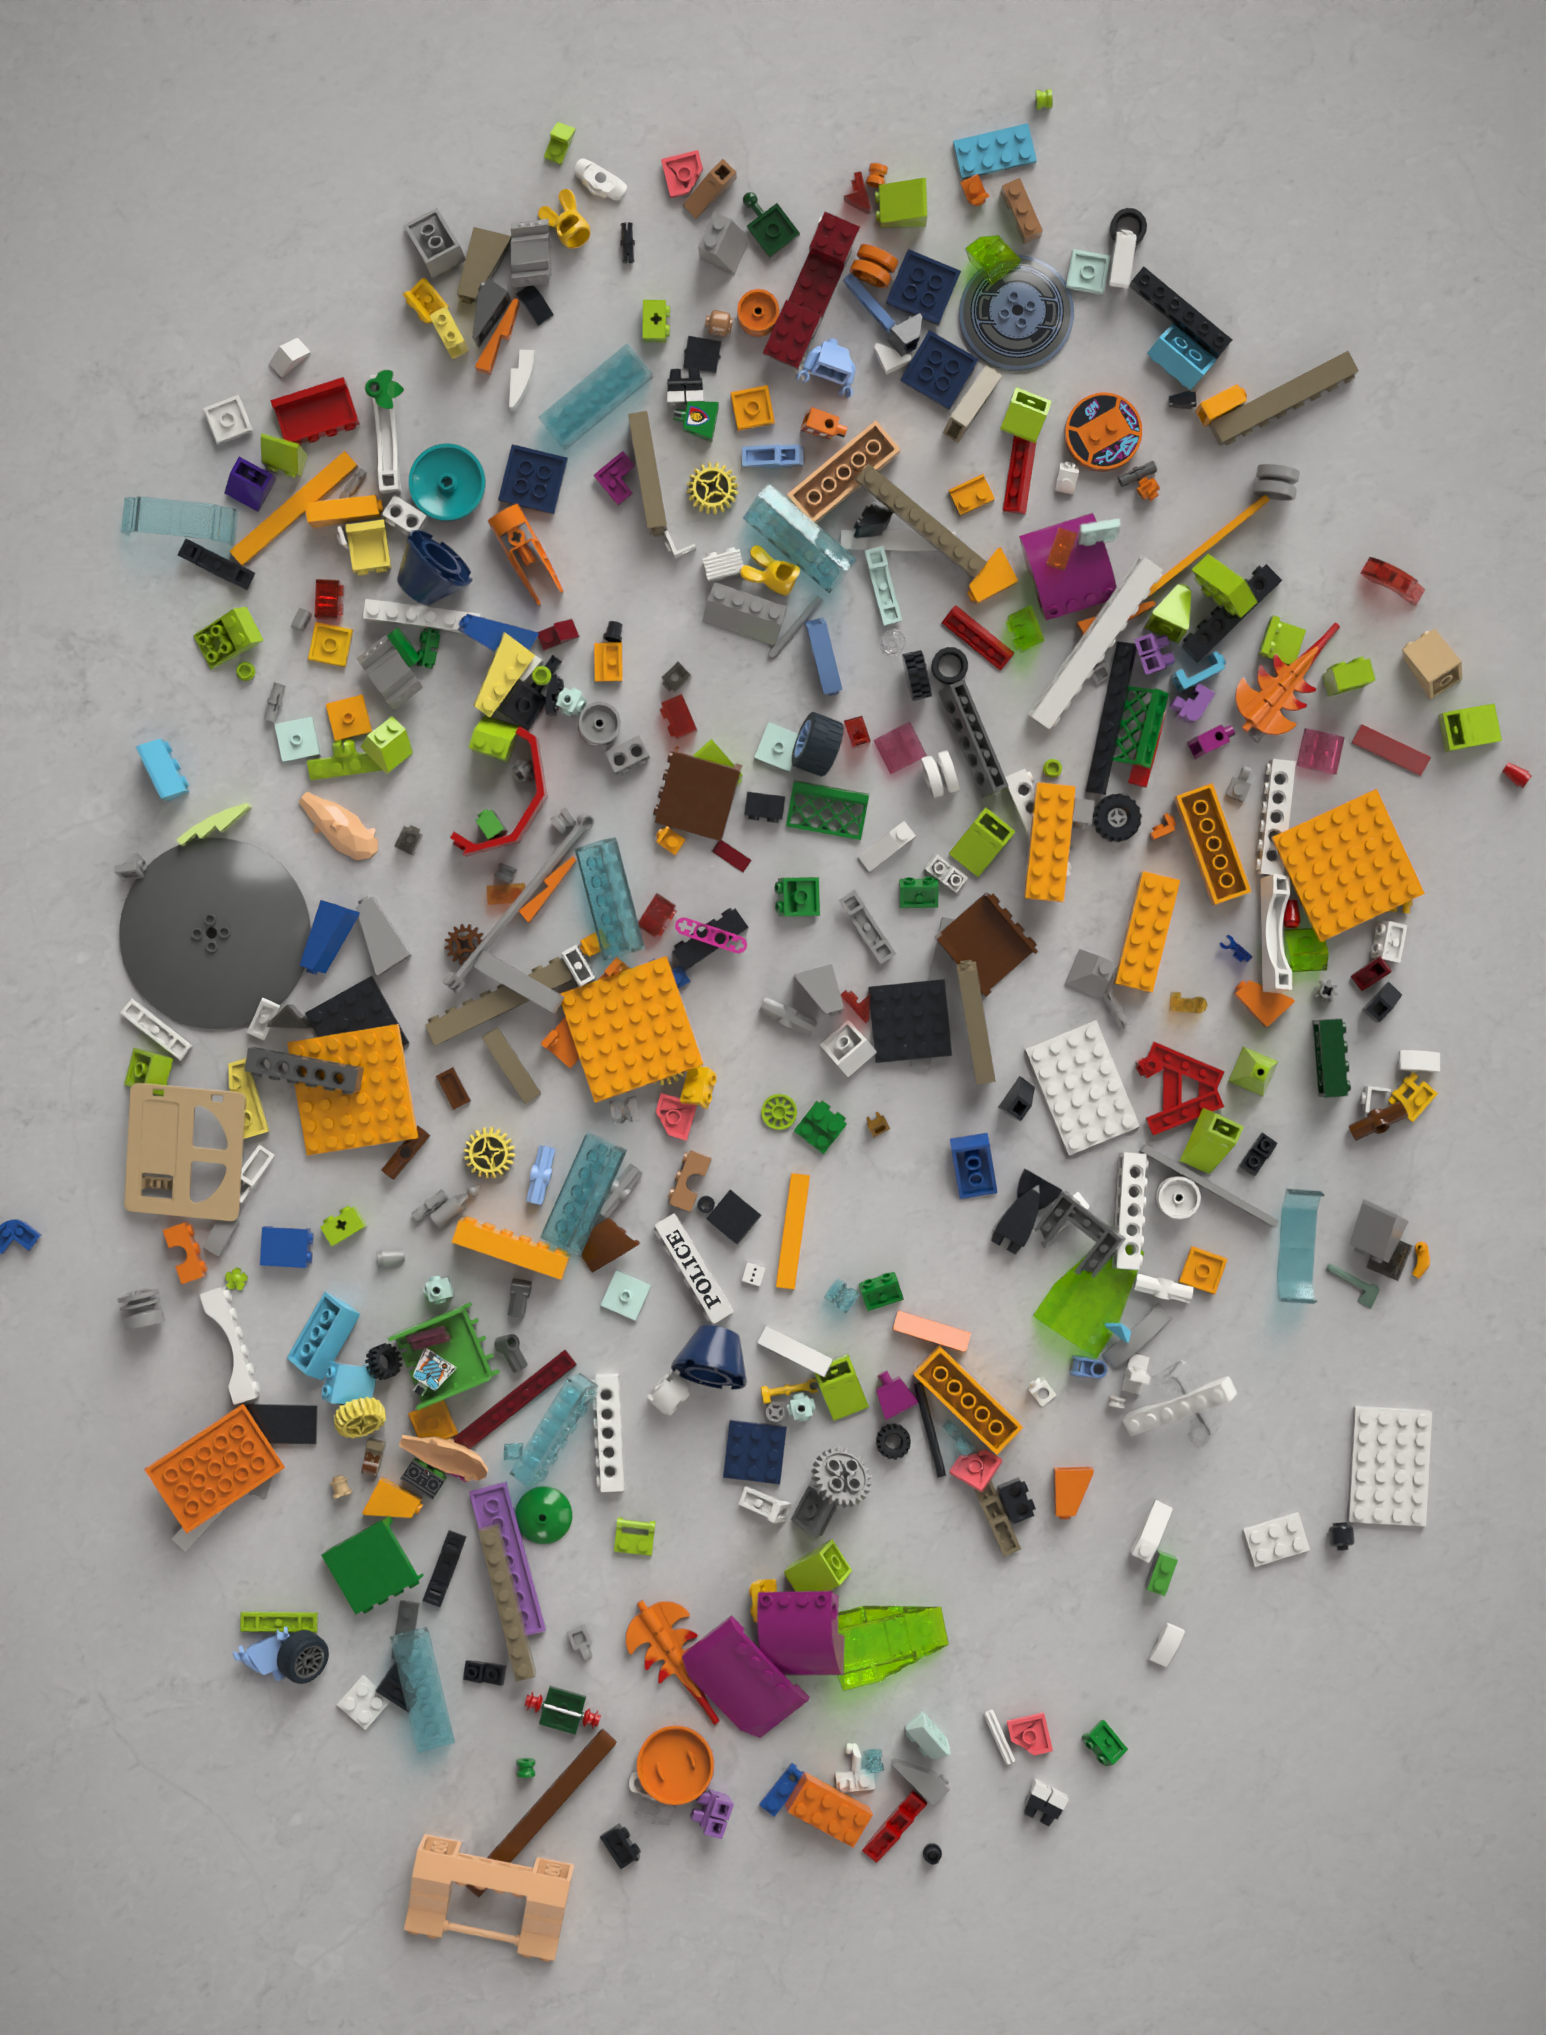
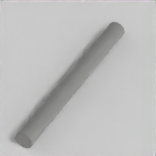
[768,595,823,659]

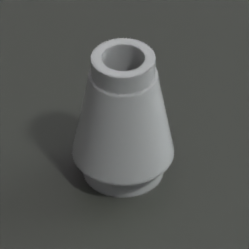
[376,1249,405,1268]

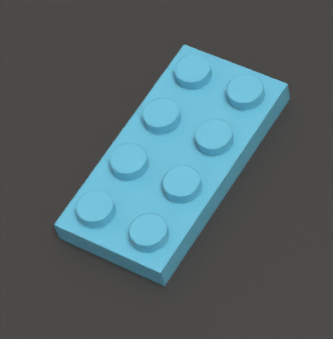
[953,123,1037,180]

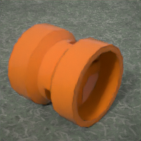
[866,163,888,188]

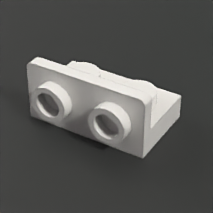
[1371,920,1408,963]

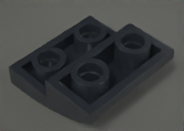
[706,1189,762,1245]

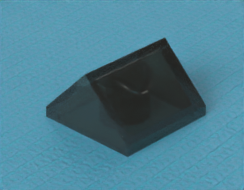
[267,1004,312,1028]
[1366,1240,1413,1281]

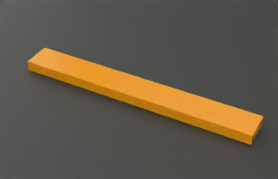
[229,451,358,566]
[1147,495,1270,599]

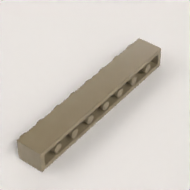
[1209,351,1359,446]
[853,464,987,577]
[425,957,574,1046]
[478,1523,536,1682]

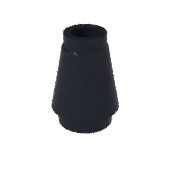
[1169,390,1197,410]

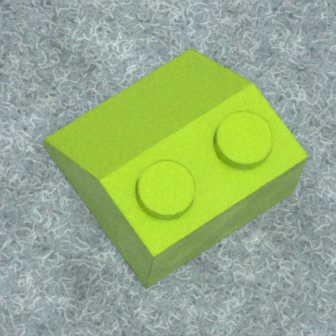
[360,716,413,774]
[124,1048,173,1096]

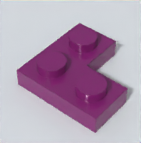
[593,451,635,506]

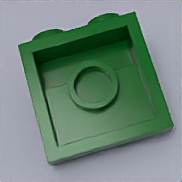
[774,877,820,917]
[794,1100,847,1154]

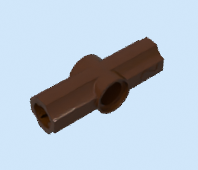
[1348,1101,1409,1141]
[381,1125,431,1180]

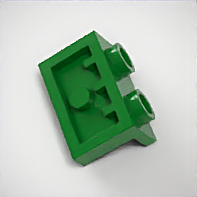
[899,877,939,908]
[859,1272,904,1311]
[1081,1720,1128,1766]

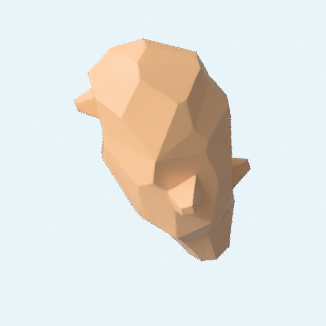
[299,792,378,861]
[399,1435,488,1481]

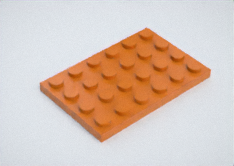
[144,1404,285,1534]

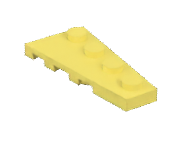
[473,632,535,717]
[228,1058,270,1139]

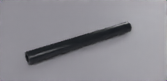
[913,1382,946,1477]

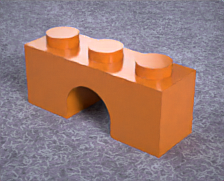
[163,1221,208,1284]

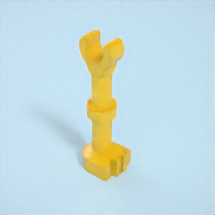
[761,1378,818,1404]

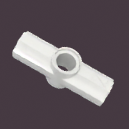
[1133,1274,1194,1303]

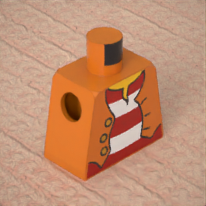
[800,407,848,439]

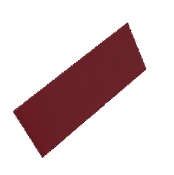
[712,840,752,872]

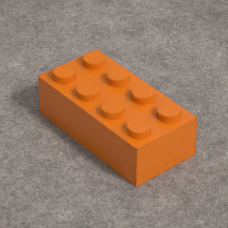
[785,1771,873,1848]

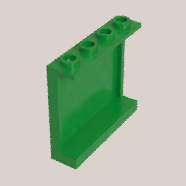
[321,1516,424,1615]

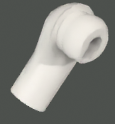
[846,1743,862,1772]

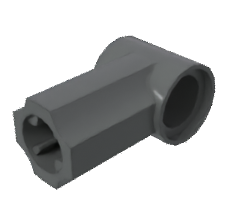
[507,1278,532,1318]
[494,1334,528,1373]

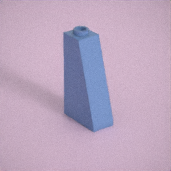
[805,617,843,696]

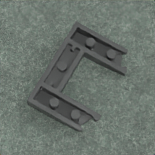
[1034,1191,1126,1277]

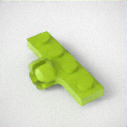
[307,739,382,780]

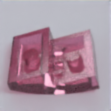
[873,722,927,774]
[1296,728,1345,775]
[406,1325,452,1351]

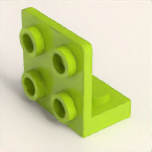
[1257,615,1306,665]

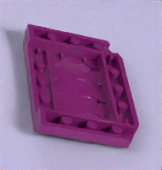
[682,1615,810,1738]

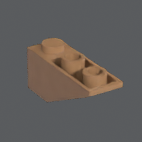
[683,159,737,219]

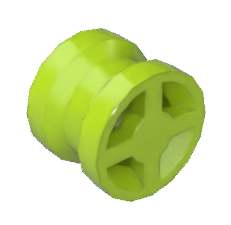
[1035,89,1053,110]

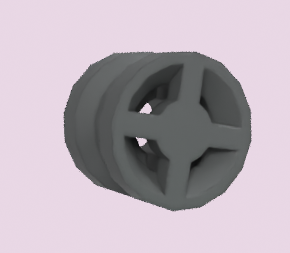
[494,862,517,884]

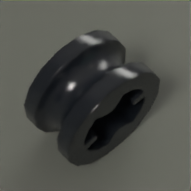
[698,1196,715,1213]

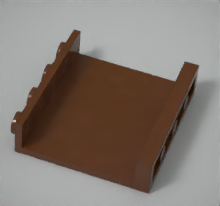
[653,746,743,841]
[934,892,1038,997]

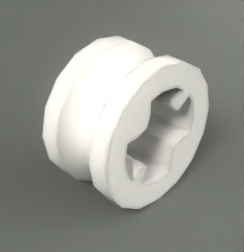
[1108,1395,1126,1408]

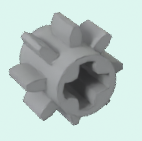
[512,759,535,783]
[1314,980,1338,1003]

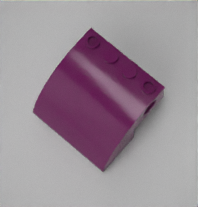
[1019,513,1117,621]
[757,1591,845,1676]

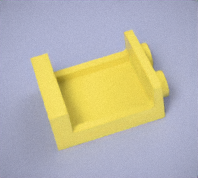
[430,307,469,360]
[345,520,391,576]

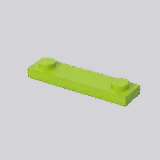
[240,1611,318,1633]

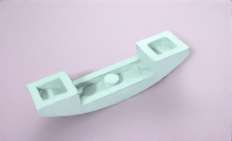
[865,546,902,626]

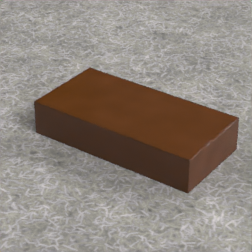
[436,1067,471,1110]

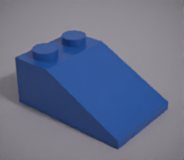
[950,1133,998,1199]

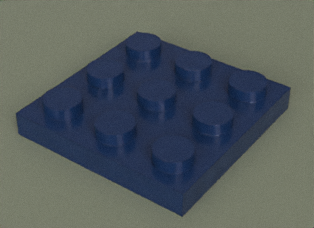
[886,249,961,326]
[900,330,979,410]
[498,444,568,515]
[723,1420,787,1484]

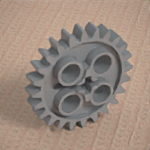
[811,1446,872,1508]

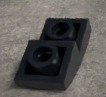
[546,674,564,716]
[1238,1132,1278,1176]
[463,1660,506,1686]

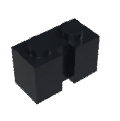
[744,791,785,823]

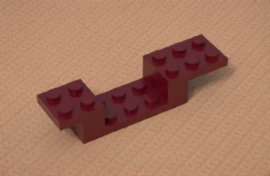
[763,211,860,370]

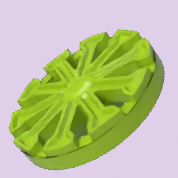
[761,1094,797,1130]

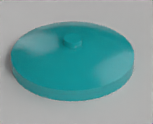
[408,443,486,521]

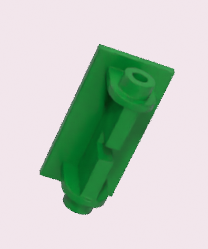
[417,628,441,669]

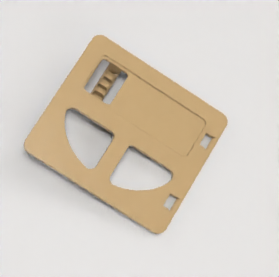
[124,1083,246,1221]

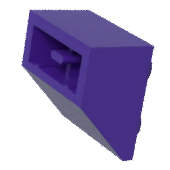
[224,456,276,512]

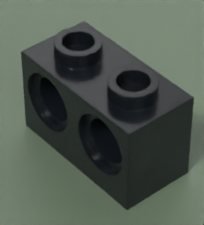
[998,1477,1036,1524]

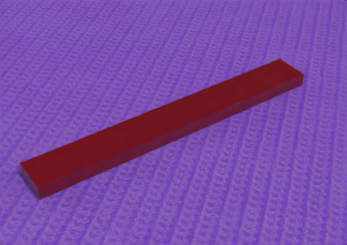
[452,1349,577,1455]

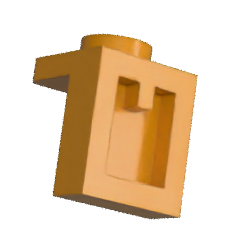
[655,826,686,855]
[579,929,610,957]

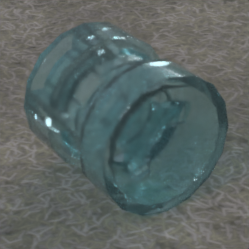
[863,1749,884,1773]

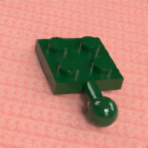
[743,192,800,258]

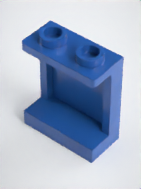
[260,1226,314,1268]

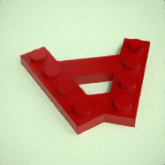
[1145,1041,1225,1136]

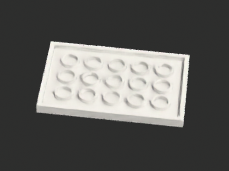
[1025,1020,1140,1155]
[1348,1406,1432,1526]

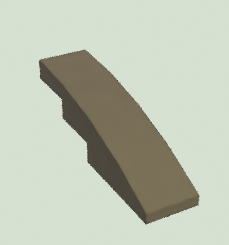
[482,1027,541,1104]
[974,1480,1021,1557]

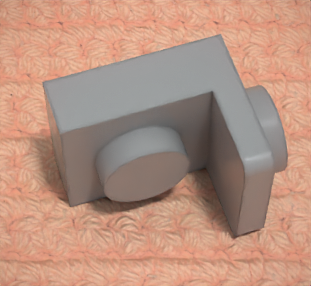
[115,853,147,881]

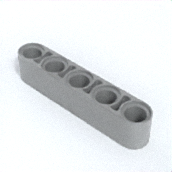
[474,950,565,1014]

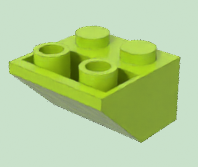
[1000,387,1052,443]

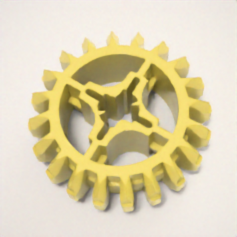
[687,462,738,515]
[463,1127,515,1179]
[333,1397,386,1439]

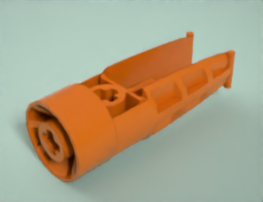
[487,504,564,606]

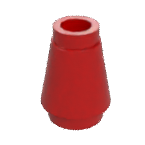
[1502,762,1532,788]
[1283,900,1301,929]

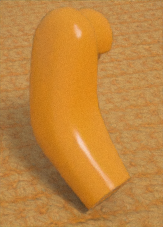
[1412,1241,1430,1279]

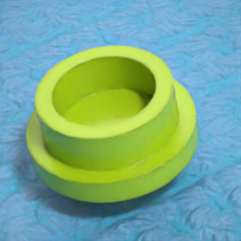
[236,662,256,681]
[532,666,551,685]
[1043,759,1062,778]

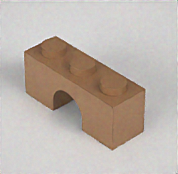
[1001,178,1043,244]
[667,1150,712,1212]

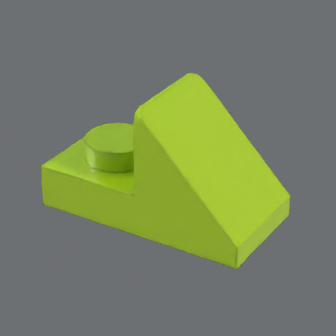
[544,122,576,165]

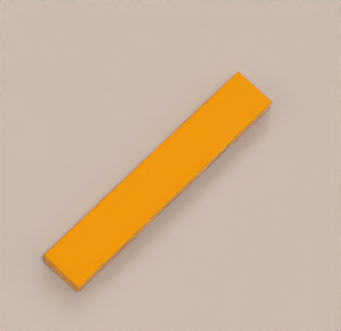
[776,1173,810,1290]

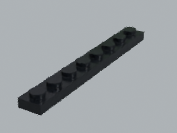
[1085,641,1137,795]

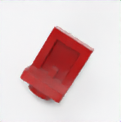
[1135,1053,1164,1078]

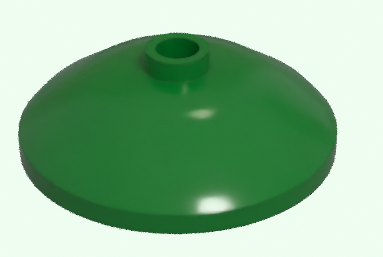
[515,1486,573,1544]

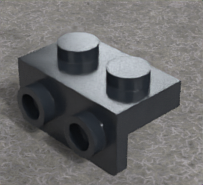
[600,1823,641,1869]

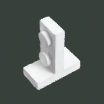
[1121,1353,1151,1395]
[738,1486,792,1523]

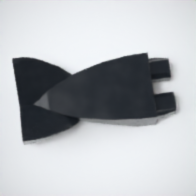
[991,1168,1063,1255]

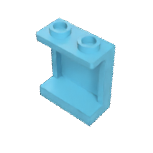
[1171,651,1226,693]
[322,1361,376,1404]

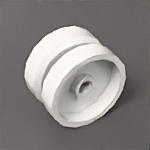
[921,750,960,799]
[1155,1176,1201,1219]

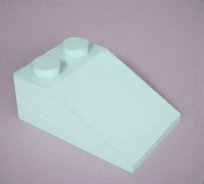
[905,1711,951,1759]

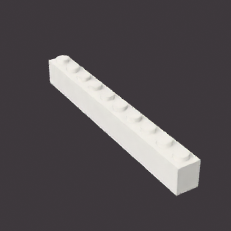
[1028,554,1163,729]

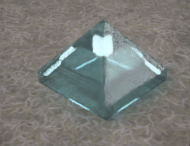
[504,1443,524,1460]

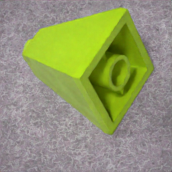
[1144,584,1192,644]
[1228,1046,1279,1097]

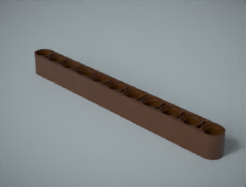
[465,1728,617,1898]

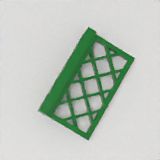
[1113,686,1169,768]
[786,780,869,840]

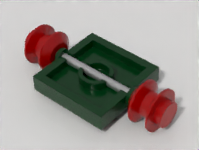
[524,1686,601,1735]

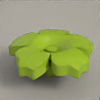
[224,1267,248,1291]

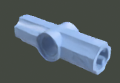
[526,1145,556,1205]

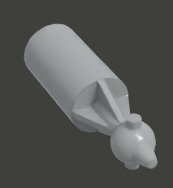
[430,1184,481,1229]

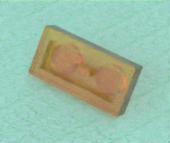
[1047,528,1077,571]
[486,883,526,905]

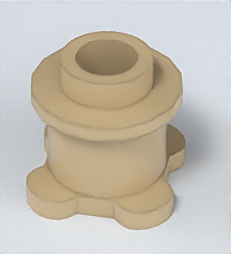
[329,1475,352,1499]

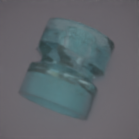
[824,1278,860,1313]

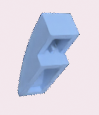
[742,444,804,467]

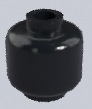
[1328,1522,1355,1551]

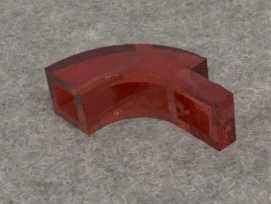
[1360,557,1426,606]

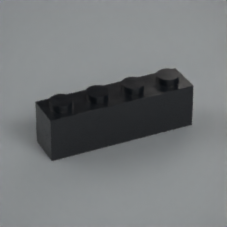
[672,908,749,971]

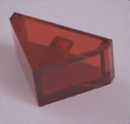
[844,716,871,749]

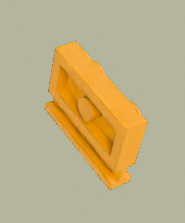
[948,474,995,516]
[594,642,623,682]

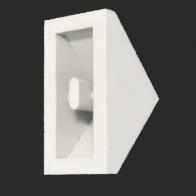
[269,338,310,378]
[874,343,912,375]

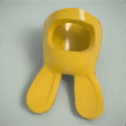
[538,189,591,249]
[740,545,800,596]

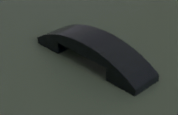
[177,538,256,590]
[422,1530,467,1607]

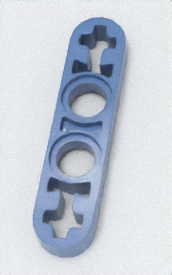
[843,273,896,334]

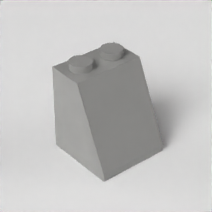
[698,212,750,274]
[795,964,844,1016]
[1349,1199,1409,1263]

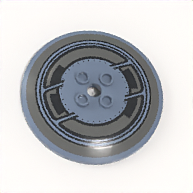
[959,255,1074,371]

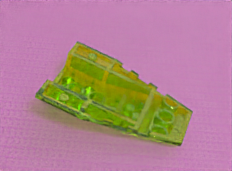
[1033,1244,1144,1358]
[837,1606,949,1691]

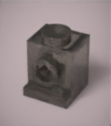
[661,662,692,693]
[394,825,423,856]

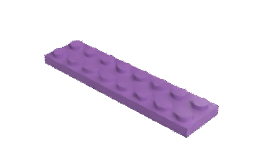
[469,1481,546,1636]

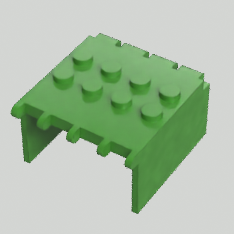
[388,1302,500,1410]

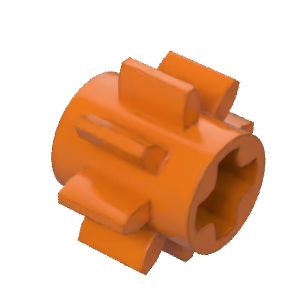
[1136,477,1160,501]

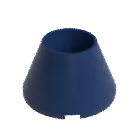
[397,530,473,606]
[671,1325,747,1390]

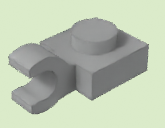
[1225,766,1252,802]
[567,1625,592,1661]

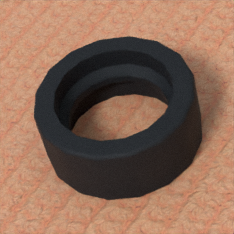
[1109,208,1147,246]
[931,647,968,684]

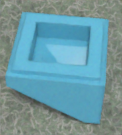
[1105,1323,1131,1343]

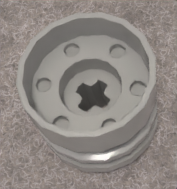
[117,1289,165,1330]

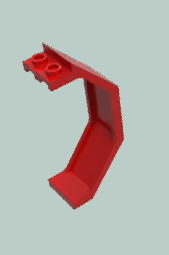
[450,726,548,857]

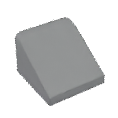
[291,608,312,631]
[1091,659,1111,686]

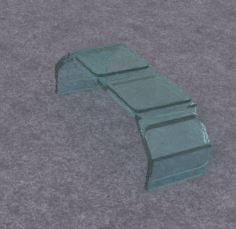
[121,497,238,546]
[1277,1188,1324,1304]

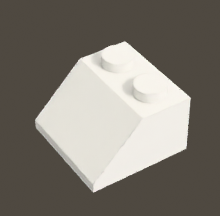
[820,1020,877,1077]

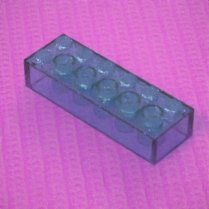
[539,343,653,451]
[743,484,857,594]
[574,837,645,961]
[540,1132,627,1256]
[509,1373,599,1487]
[390,1627,455,1753]

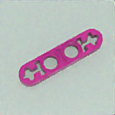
[675,917,747,954]

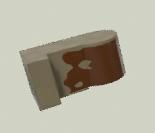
[361,1438,387,1477]

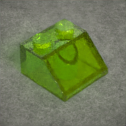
[965,235,1022,285]
[1005,605,1045,654]
[1284,928,1329,972]

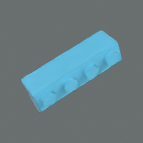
[287,1292,360,1381]

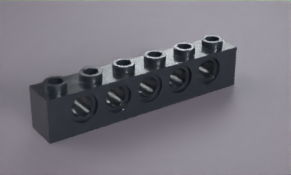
[1129,266,1233,359]
[1181,564,1282,663]

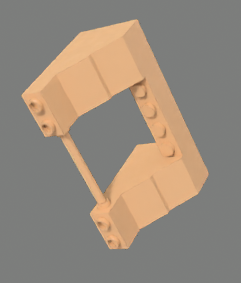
[404,1834,574,1962]

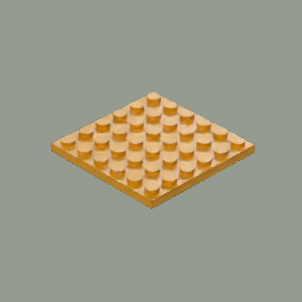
[1271,789,1425,942]
[560,956,704,1103]
[287,1024,418,1155]

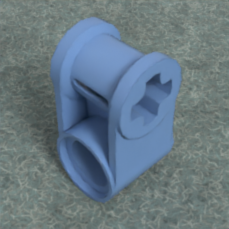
[1070,1355,1108,1378]

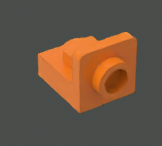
[960,174,990,206]
[1149,813,1176,841]

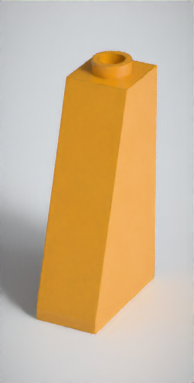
[304,495,383,529]

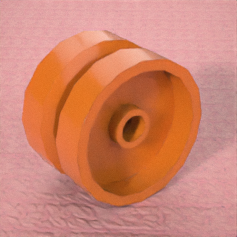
[850,244,899,289]
[737,289,779,337]

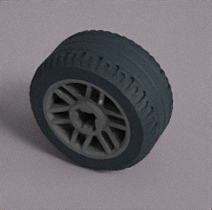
[277,1630,329,1684]

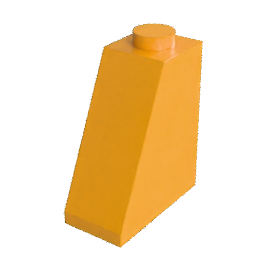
[1195,384,1247,427]
[967,547,1018,605]
[362,1477,423,1518]

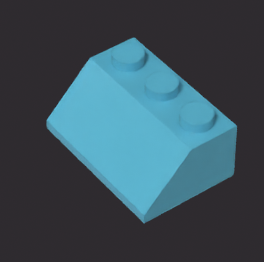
[1147,323,1217,391]
[136,738,190,802]

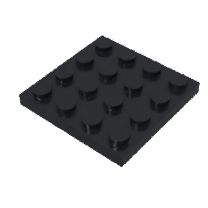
[305,976,410,1046]
[868,979,952,1063]

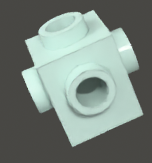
[556,687,588,717]
[423,1275,454,1304]
[787,1392,816,1422]

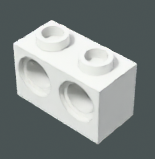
[382,495,429,536]

